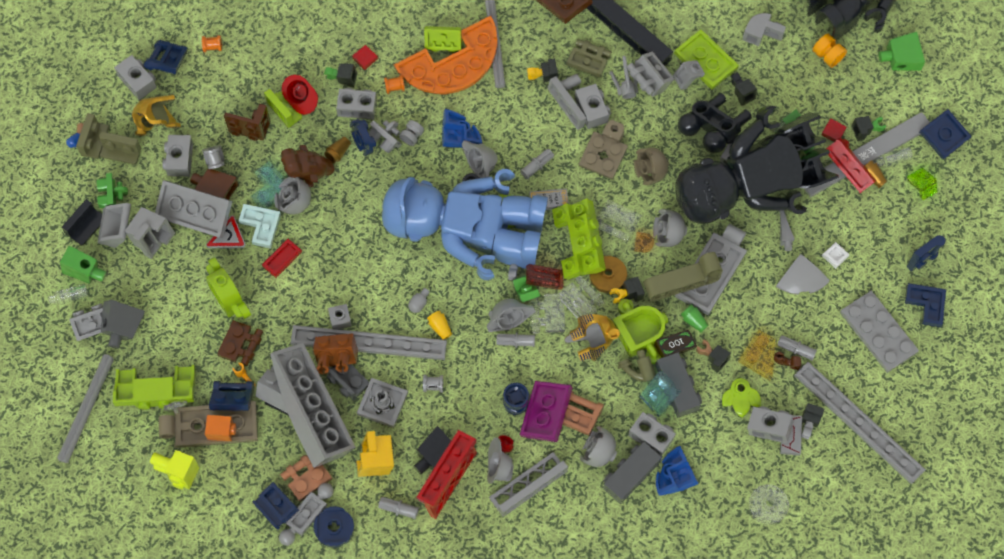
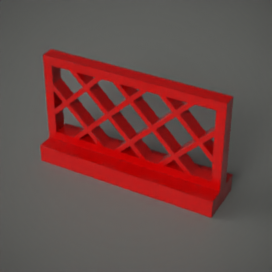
[416,430,477,519]

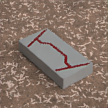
[780,415,802,456]

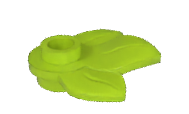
[722,378,761,418]

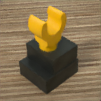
[527,58,558,82]
[609,277,645,303]

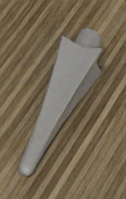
[779,210,795,251]

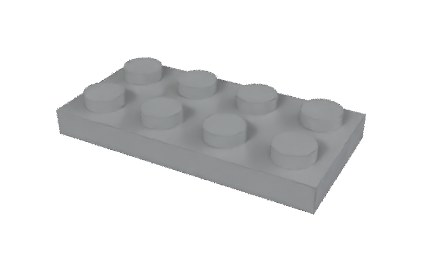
[155,180,232,238]
[840,290,919,373]

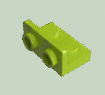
[424,26,463,52]
[264,89,302,128]

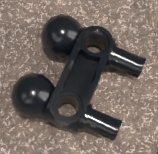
[678,92,752,154]

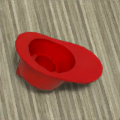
[281,74,318,115]

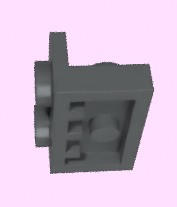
[326,364,369,401]

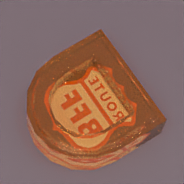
[634,232,654,253]

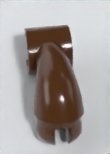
[774,351,801,370]

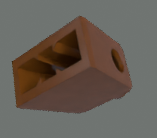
[190,169,239,200]

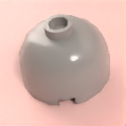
[274,177,311,215]
[653,209,687,247]
[580,426,617,467]

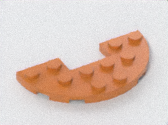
[394,16,497,94]

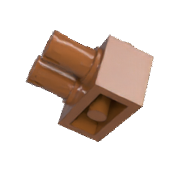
[313,333,358,374]

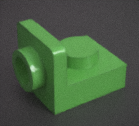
[513,274,540,302]

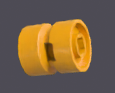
[812,33,847,68]

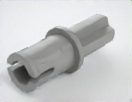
[520,149,554,180]
[496,332,535,348]
[777,336,817,361]
[378,497,419,520]

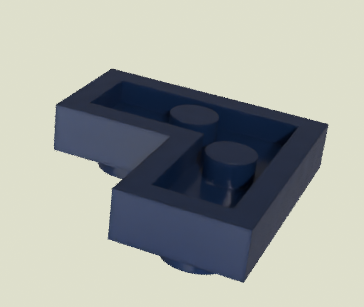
[905,283,946,328]

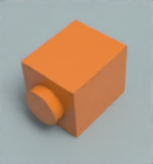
[205,415,236,441]

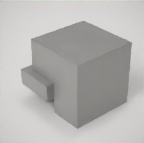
[125,207,175,259]

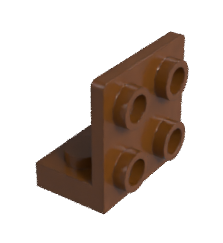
[224,104,271,141]

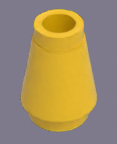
[427,310,453,340]

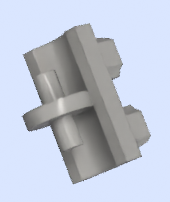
[369,120,402,154]

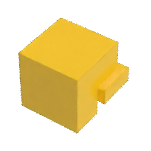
[356,431,394,477]

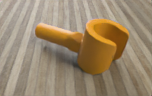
[233,363,256,387]

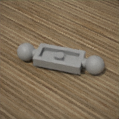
[279,483,334,546]

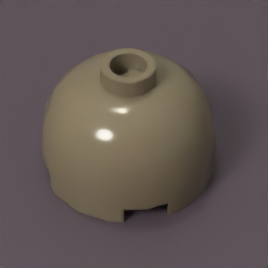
[634,147,669,185]

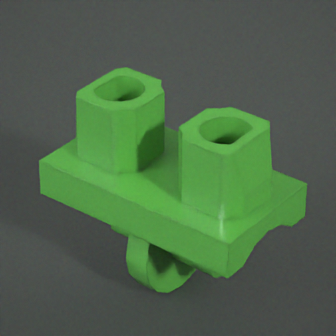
[97,173,128,208]

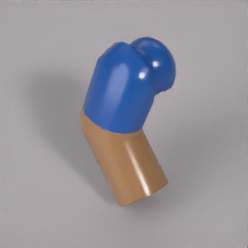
[66,123,84,148]

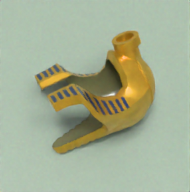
[132,95,181,136]

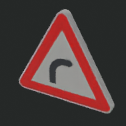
[206,216,246,248]

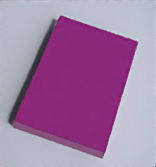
[519,381,573,442]

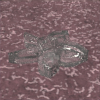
[163,400,187,414]

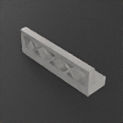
[489,452,568,517]

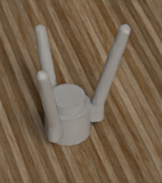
[609,56,638,99]

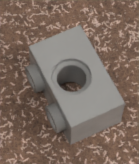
[114,55,157,100]
[575,84,611,129]
[163,135,193,177]
[747,406,794,444]

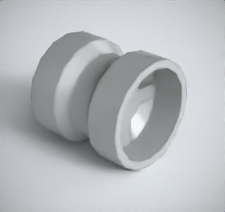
[399,120,424,146]

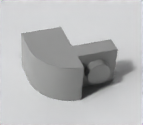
[742,13,786,46]

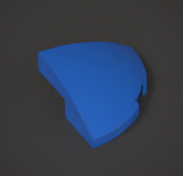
[442,109,482,148]
[656,446,698,496]

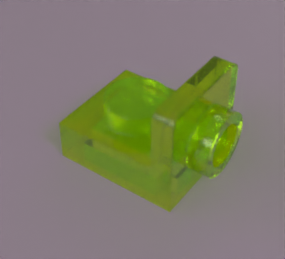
[907,168,938,201]

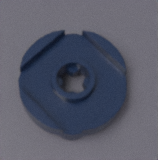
[350,119,376,156]
[313,506,354,548]

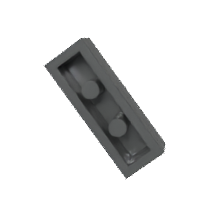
[655,352,702,418]
[603,442,662,505]

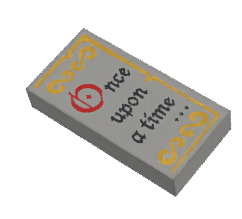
[529,189,569,210]

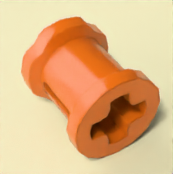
[202,35,222,52]
[384,75,405,94]

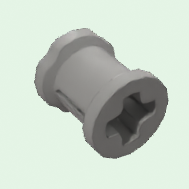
[423,375,444,393]

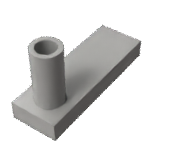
[547,74,587,130]

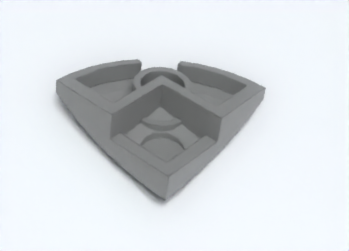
[776,254,830,295]

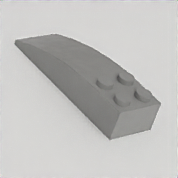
[270,343,356,468]

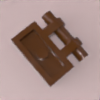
[217,320,263,366]

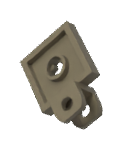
[579,120,628,180]

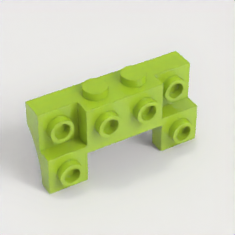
[552,198,606,280]
[113,365,195,410]

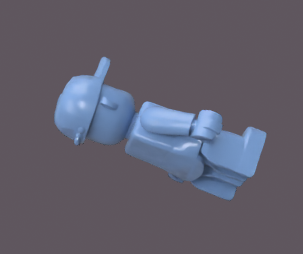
[382,169,548,280]

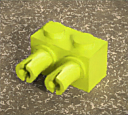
[150,450,200,490]

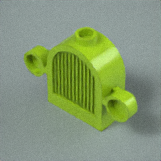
[205,257,251,319]
[613,299,668,364]

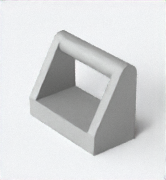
[97,203,131,248]

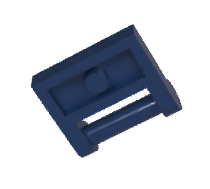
[144,40,188,74]
[907,235,946,272]
[209,381,254,411]

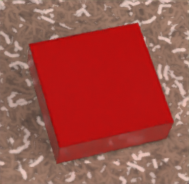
[352,45,378,70]
[821,119,847,142]

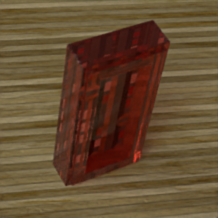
[526,264,563,290]

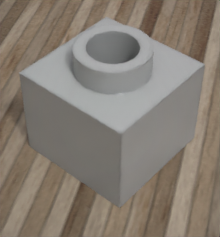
[328,304,352,330]

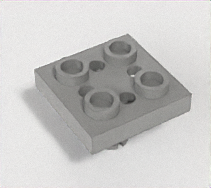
[357,378,408,428]

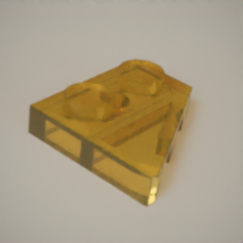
[738,330,775,381]

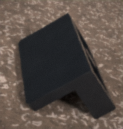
[62,199,102,246]

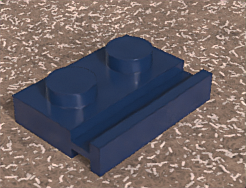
[252,482,299,530]

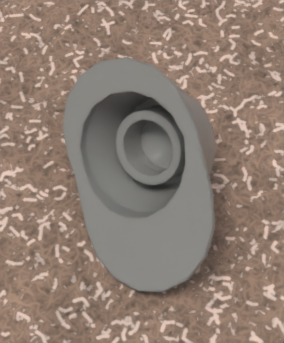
[487,437,513,484]

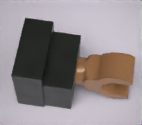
[696,340,731,373]

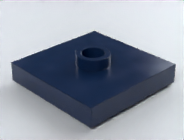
[919,109,972,160]

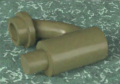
[618,350,657,382]

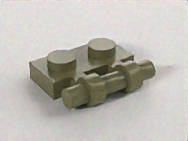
[567,39,612,78]

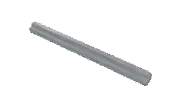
[485,0,505,89]
[57,354,114,463]

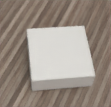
[822,242,850,269]

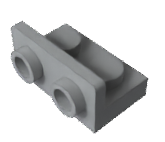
[69,303,103,341]

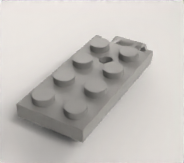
[675,223,747,316]

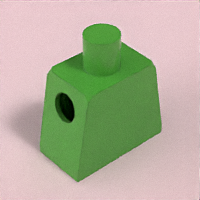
[879,32,925,71]
[60,246,107,284]

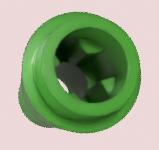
[681,304,709,333]

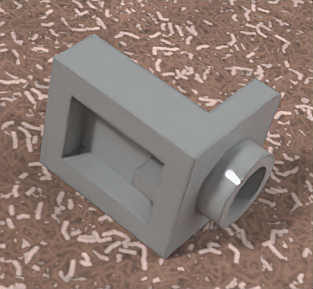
[673,60,705,90]

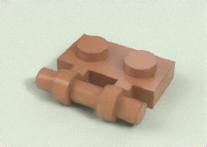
[280,455,332,502]

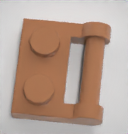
[562,391,604,436]

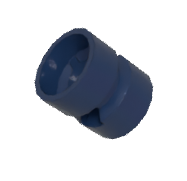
[503,383,529,415]

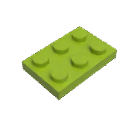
[674,29,739,90]

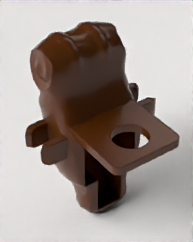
[281,145,335,187]

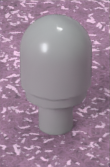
[408,288,430,313]

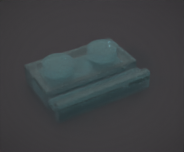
[639,371,681,417]

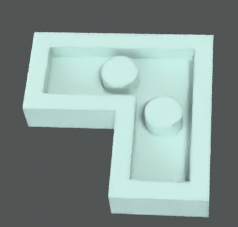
[239,204,281,248]

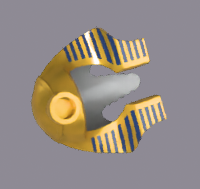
[565,314,620,361]

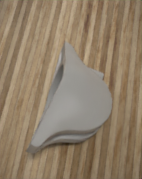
[462,141,498,178]
[487,298,535,332]

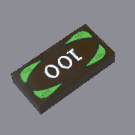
[654,329,697,358]

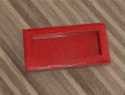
[262,239,302,278]

